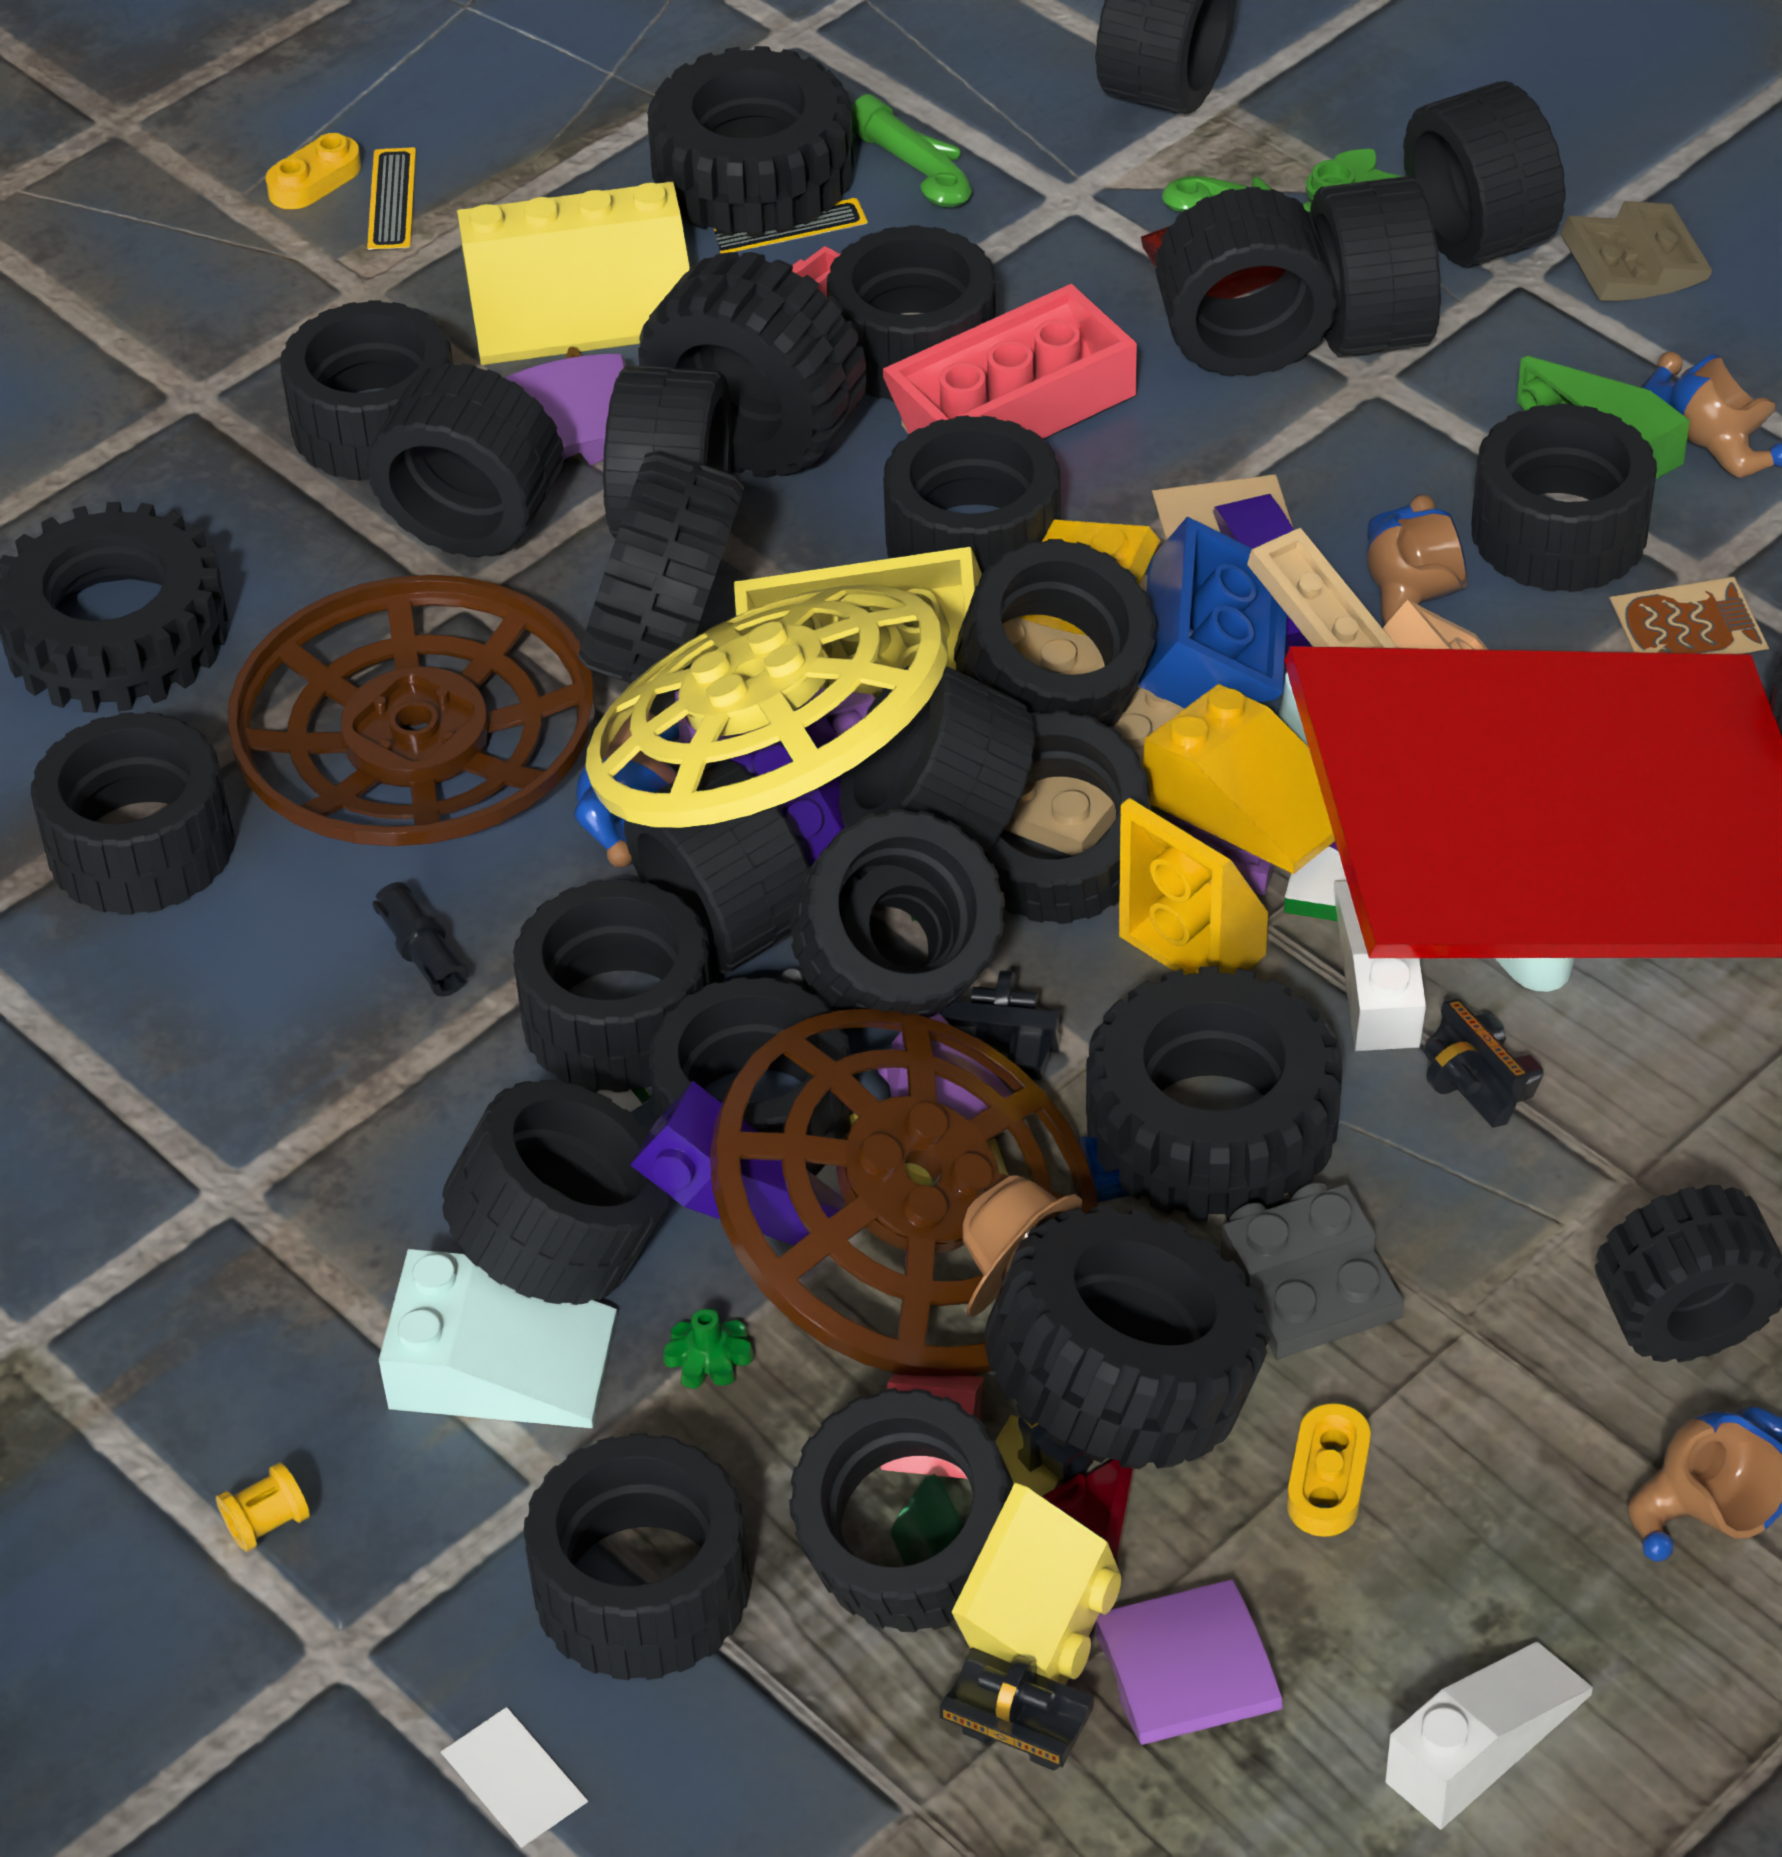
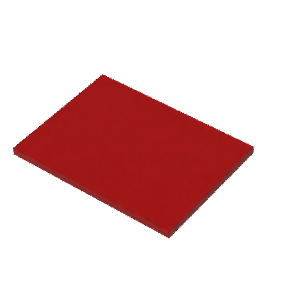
[1284,646,1782,959]

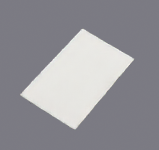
[440,1707,588,1848]

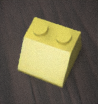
[952,1483,1121,1685]

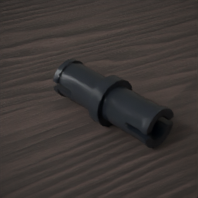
[372,882,469,997]

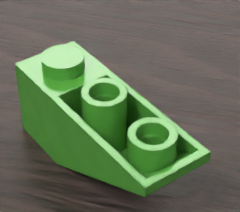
[1516,356,1690,479]

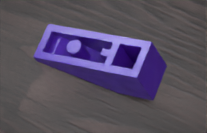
[630,1081,847,1245]

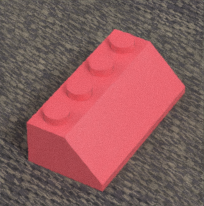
[883,284,1137,439]

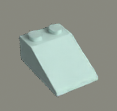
[379,1249,617,1428]

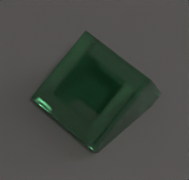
[891,1474,964,1566]

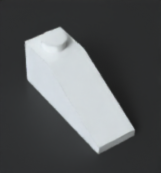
[1333,881,1426,1051]
[1385,1642,1593,1830]

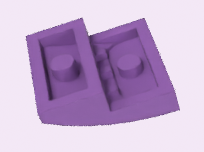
[506,354,627,465]
[1095,1579,1283,1745]

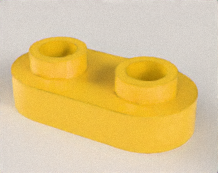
[266,133,361,209]
[1287,1404,1371,1537]

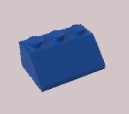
[1138,516,1287,708]

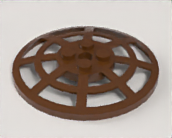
[228,575,595,846]
[710,1009,1098,1376]

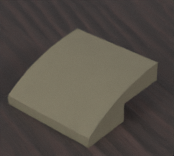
[1561,201,1712,301]

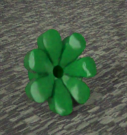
[663,1309,754,1389]

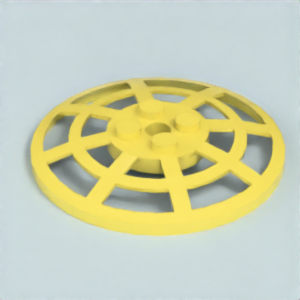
[586,585,948,828]

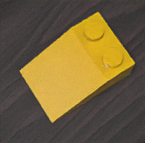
[1142,684,1335,874]
[1119,798,1268,975]

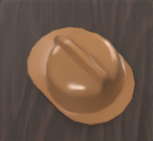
[962,1175,1082,1317]

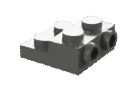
[1221,1183,1404,1359]

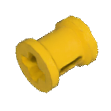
[216,1462,310,1553]

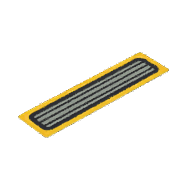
[367,147,416,250]
[713,198,868,254]

